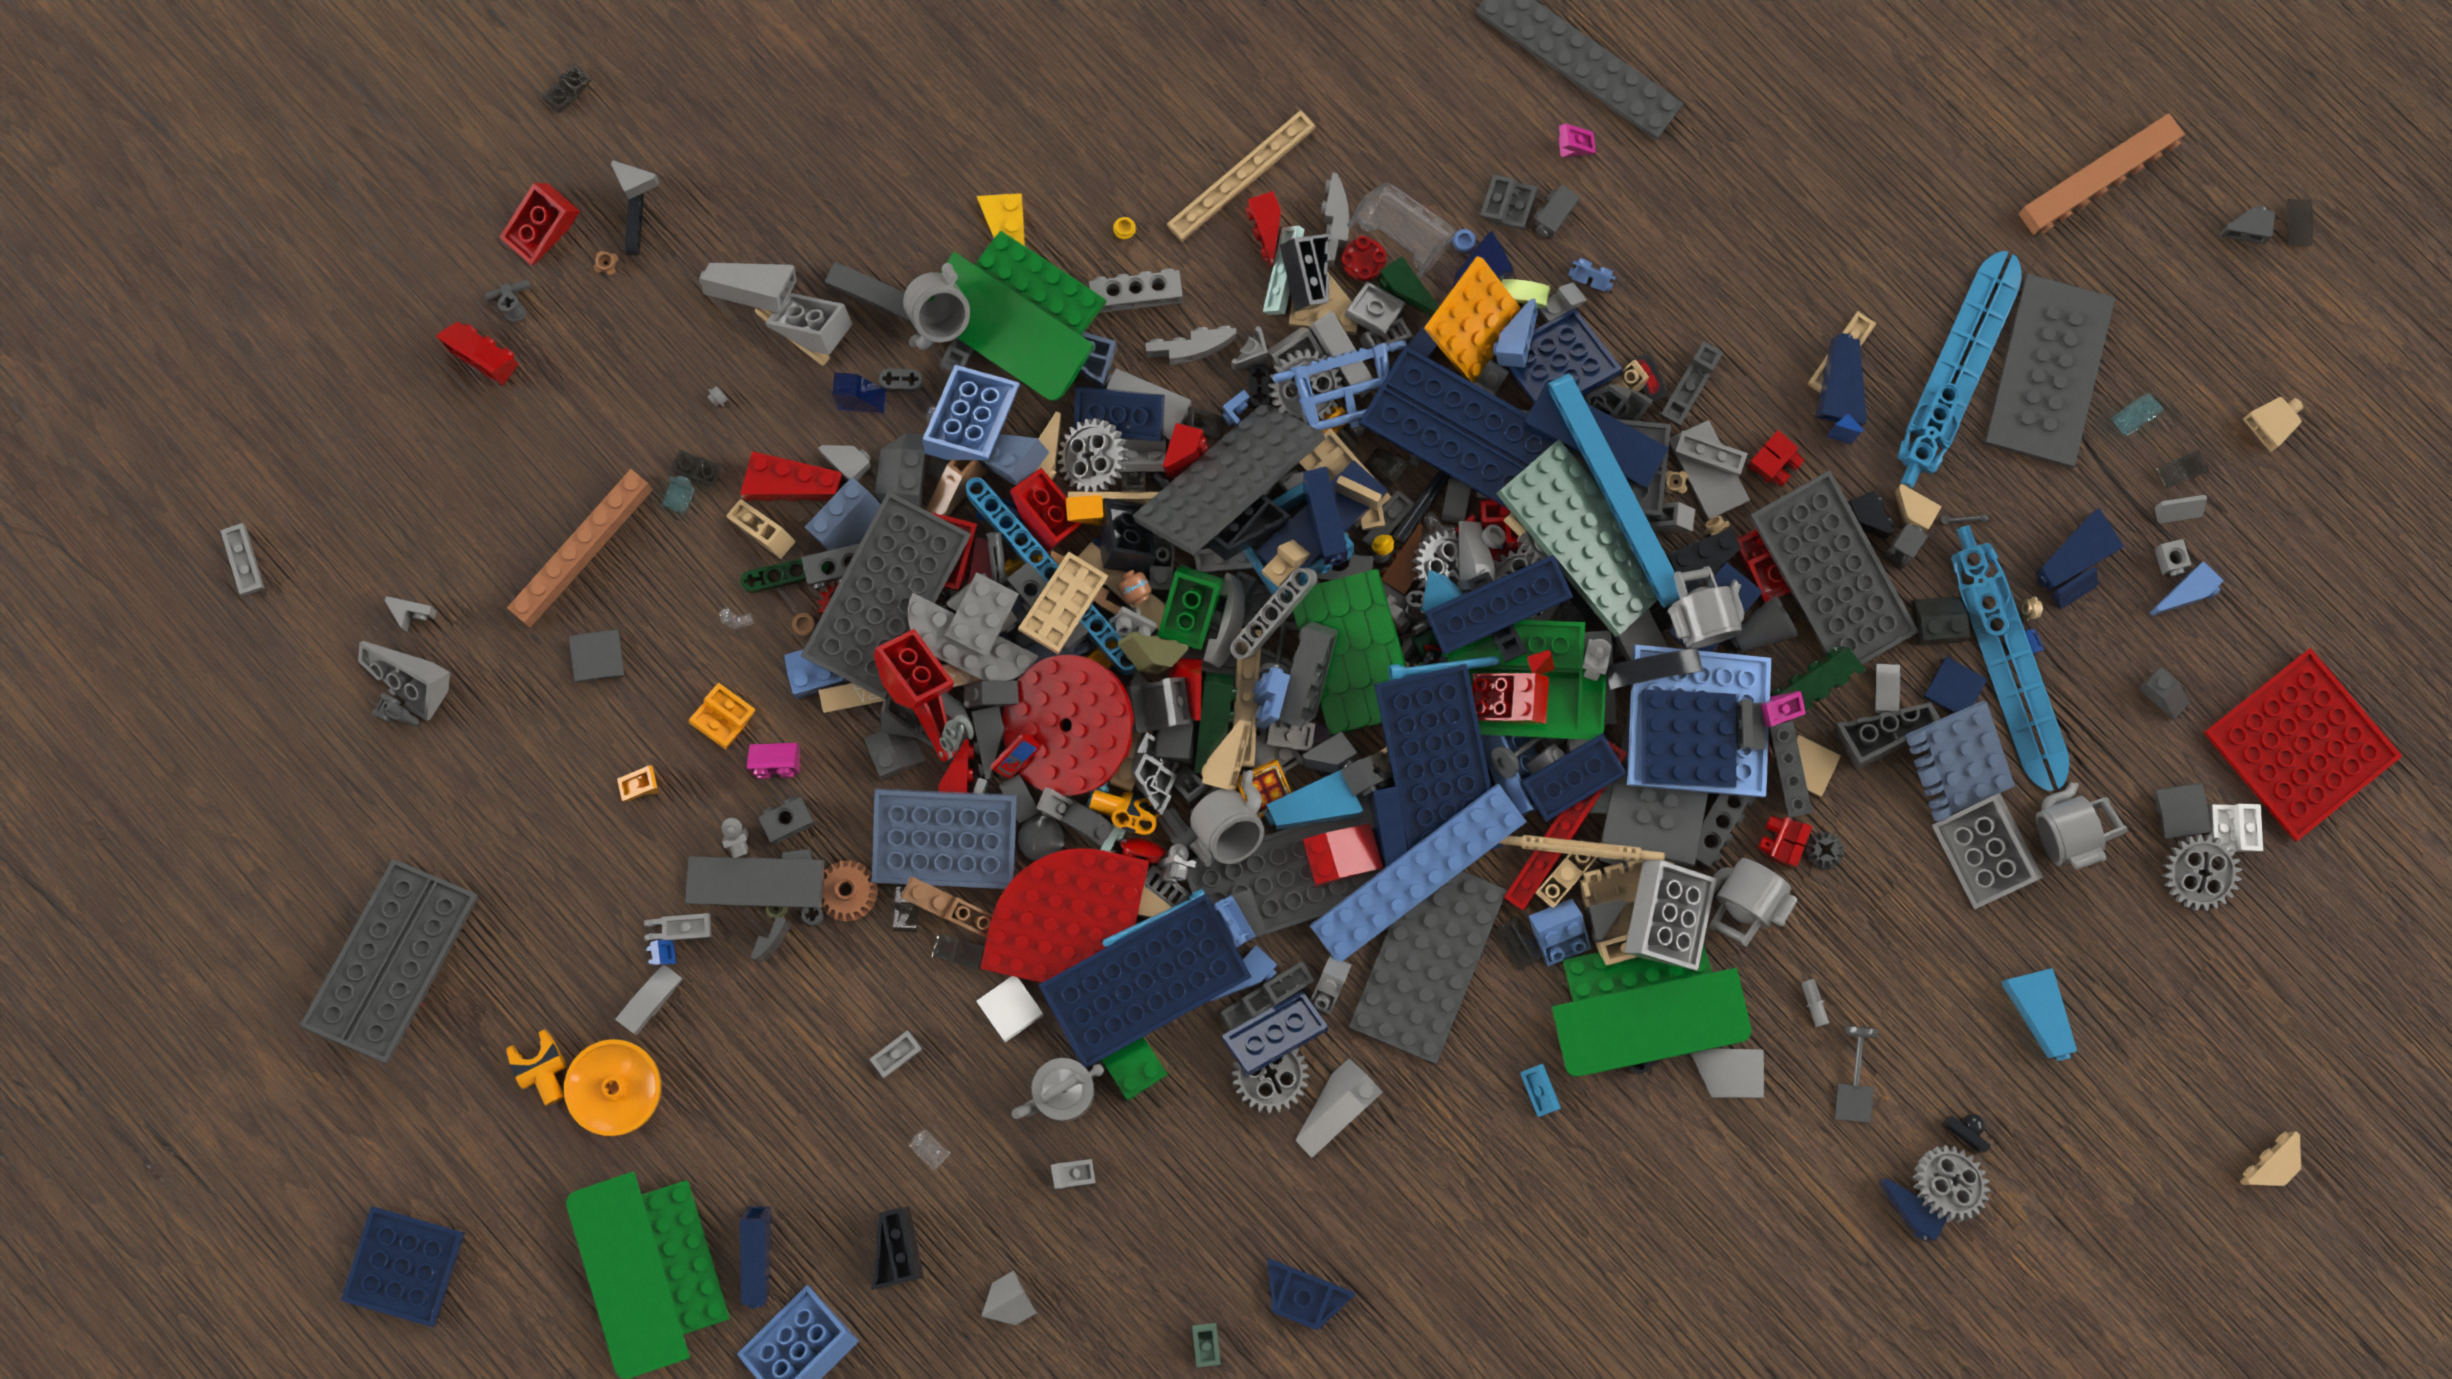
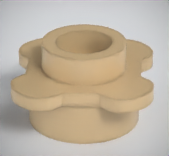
[1664,471,1688,494]
[1705,516,1730,536]
[2022,596,2043,621]

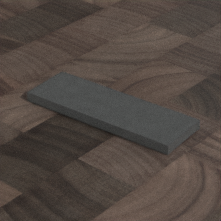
[685,856,825,908]

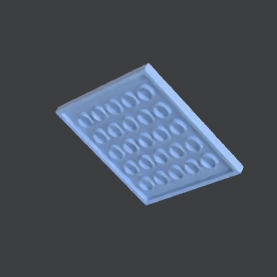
[1627,645,1771,798]

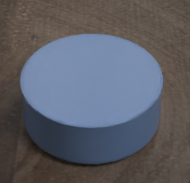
[1453,229,1476,253]

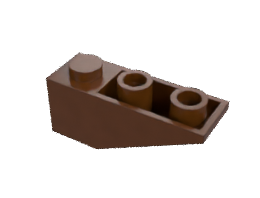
[1380,523,1422,596]

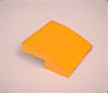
[689,683,756,750]

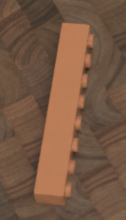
[2018,113,2185,235]
[507,469,653,628]

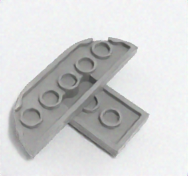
[907,572,1038,681]

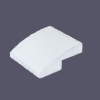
[2208,804,2263,852]
[977,976,1044,1042]

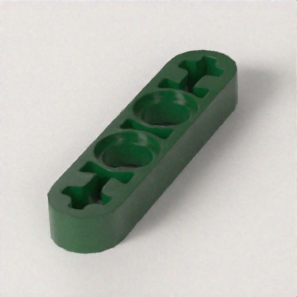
[741,558,830,593]

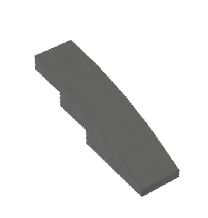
[824,262,909,322]
[1219,961,1315,1031]

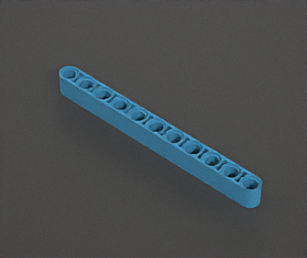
[1547,373,1680,608]
[966,477,1136,675]

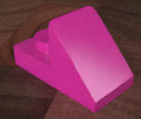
[1559,123,1596,157]
[1760,691,1806,727]

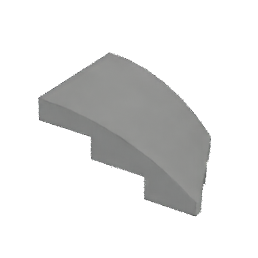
[1690,1049,1764,1098]

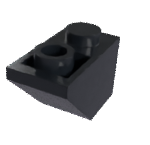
[1848,490,1894,539]

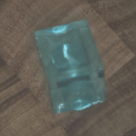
[662,475,695,514]

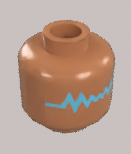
[1117,570,1152,606]

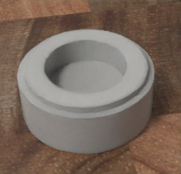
[1481,525,1506,549]

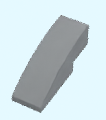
[615,965,683,1035]

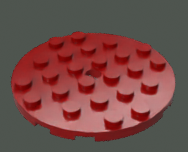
[1002,655,1134,796]

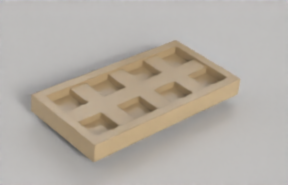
[1299,428,1391,527]
[1018,552,1108,654]

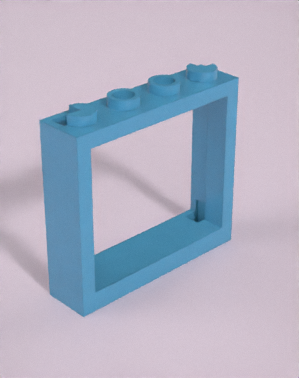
[1243,483,1354,597]

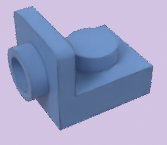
[1222,390,1250,427]

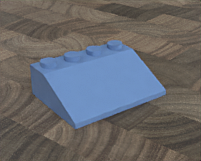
[923,365,1020,460]
[737,1285,859,1379]

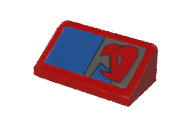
[990,734,1041,778]

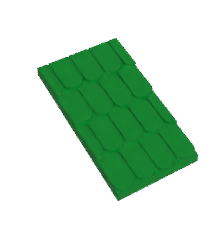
[1288,569,1406,736]

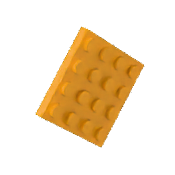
[1424,257,1521,384]

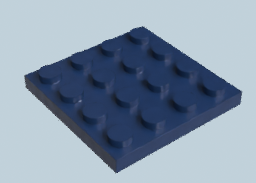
[1506,308,1623,404]
[1642,689,1736,788]
[340,1206,465,1327]

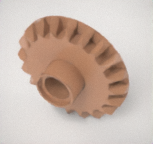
[822,860,878,922]

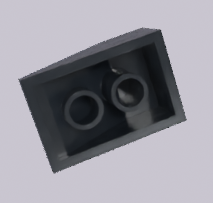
[1100,498,1156,575]

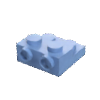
[1252,667,1290,729]

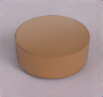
[792,613,816,637]

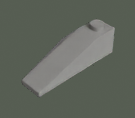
[358,641,450,721]
[1295,1058,1382,1158]

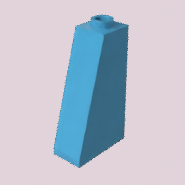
[1264,769,1363,830]
[2001,968,2077,1061]

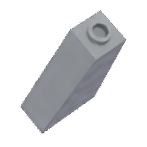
[699,263,797,313]
[1308,311,1373,398]
[1105,369,1191,445]

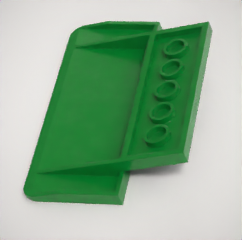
[928,230,1107,401]
[1419,620,1606,740]
[1552,943,1751,1077]
[566,1171,730,1379]

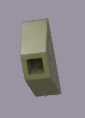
[1118,632,1188,675]

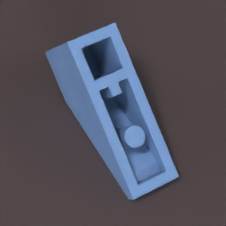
[1493,298,1538,368]
[2150,561,2224,616]
[1209,945,1277,1002]

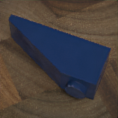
[1879,1178,1947,1242]

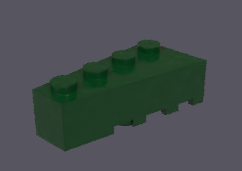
[1770,645,1866,719]
[1194,672,1237,774]

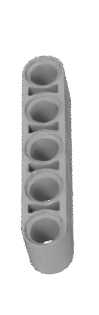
[1230,568,1317,659]

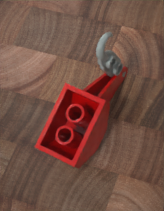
[873,629,974,762]

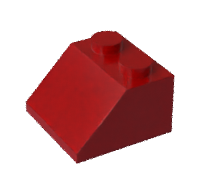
[1163,423,1209,480]

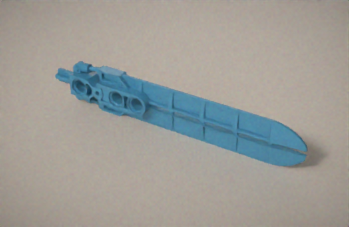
[1897,251,2022,489]
[1951,525,2069,791]

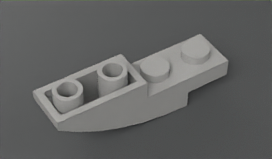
[1321,173,1349,268]
[1146,326,1236,365]

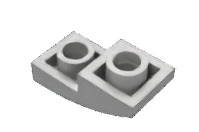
[1875,664,1900,713]

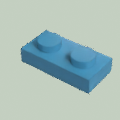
[1520,1064,1561,1117]

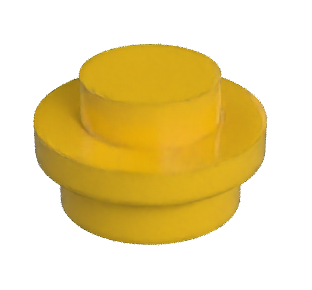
[1113,217,1136,240]
[1371,535,1394,556]

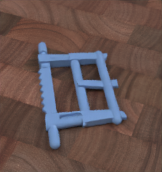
[1272,340,1406,431]

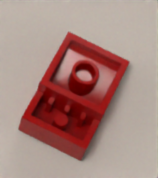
[1736,529,1790,603]

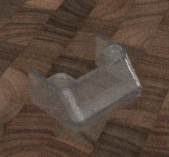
[1347,183,1457,277]

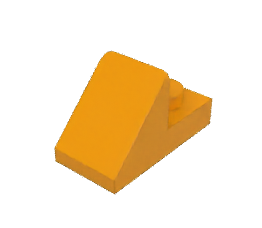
[1066,495,1103,526]
[617,765,658,801]

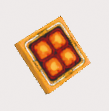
[1237,758,1292,818]

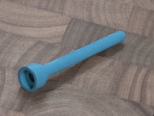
[1388,656,1500,680]
[1103,889,1205,948]

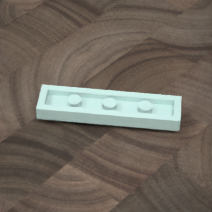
[1263,226,1304,315]

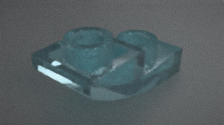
[2111,393,2164,436]

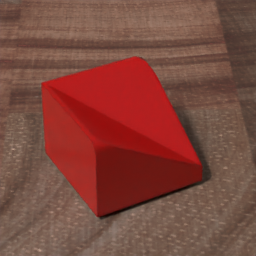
[1527,650,1555,674]

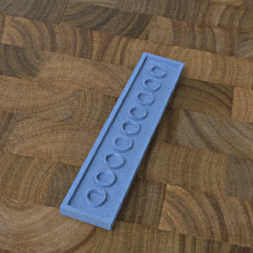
[1309,783,1526,962]

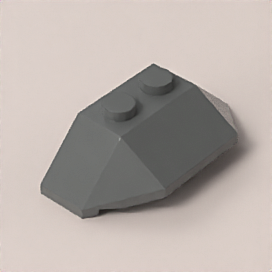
[875,432,928,508]

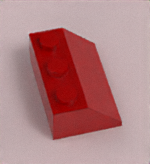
[436,321,518,386]

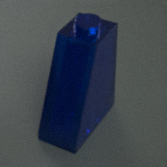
[1453,231,1514,288]
[832,372,886,413]

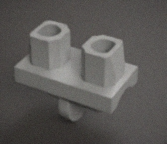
[1387,595,1411,634]
[1109,606,1157,637]
[1582,639,1611,681]
[721,817,749,858]
[1157,844,1196,884]

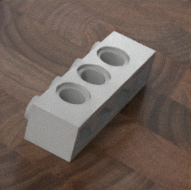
[1089,269,1183,313]

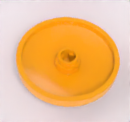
[564,1039,662,1136]

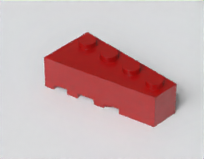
[740,451,845,501]

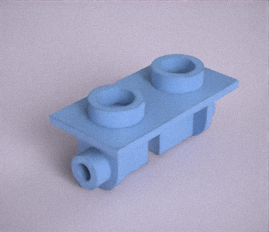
[1568,258,1616,292]
[1214,895,1255,948]

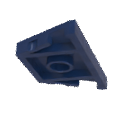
[1268,1258,1355,1330]

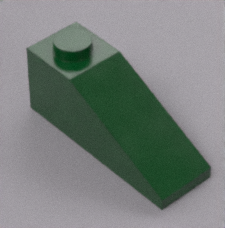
[1378,256,1439,317]

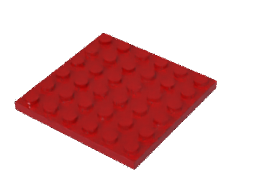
[2203,648,2402,842]

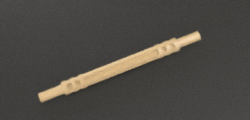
[1499,835,1665,862]

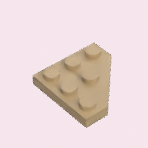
[1289,271,1358,335]

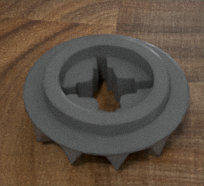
[1806,832,1844,869]

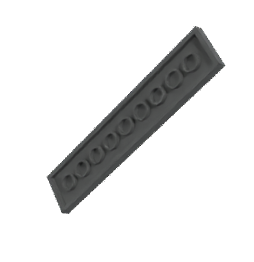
[1475,0,1684,140]

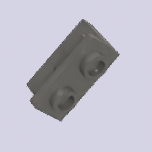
[1264,720,1315,751]

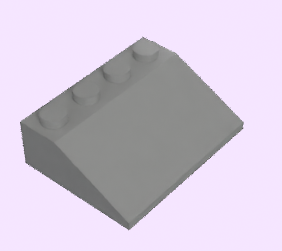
[1932,793,2043,910]
[1624,860,1716,971]

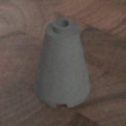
[1730,595,1798,652]

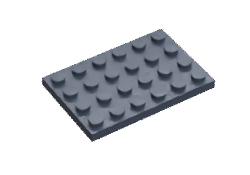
[872,788,1017,889]

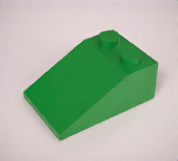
[1157,565,1225,650]
[1101,1037,1168,1101]

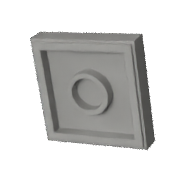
[1345,281,1406,338]

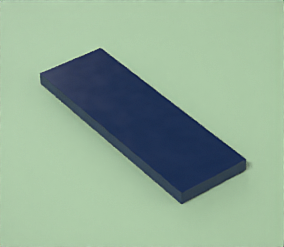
[1524,382,1669,489]
[1257,460,1387,569]
[1425,555,1573,655]

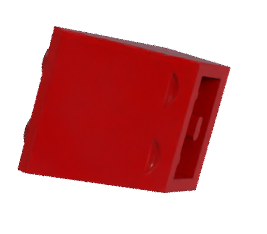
[1472,673,1549,724]

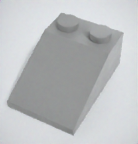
[765,293,852,355]
[1267,327,1344,395]

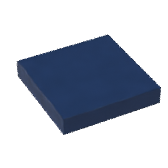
[1923,656,1987,714]

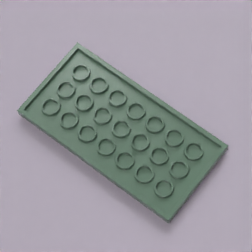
[1496,439,1658,637]

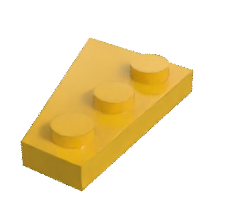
[977,193,1025,246]

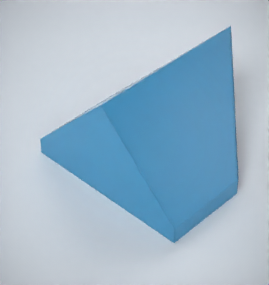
[1420,569,1463,614]

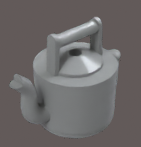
[903,263,970,350]
[1668,566,1744,649]
[1190,770,1264,867]
[2035,781,2128,869]
[1709,858,1797,946]
[1011,1058,1104,1122]

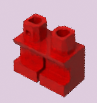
[1747,430,1805,487]
[1757,816,1812,870]

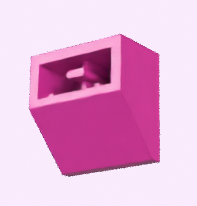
[747,743,800,779]

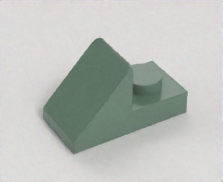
[1192,1323,1221,1367]

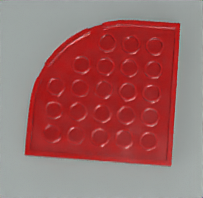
[980,848,1150,983]

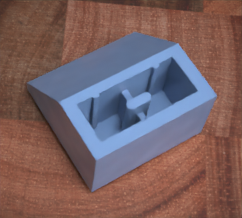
[1529,899,1591,966]

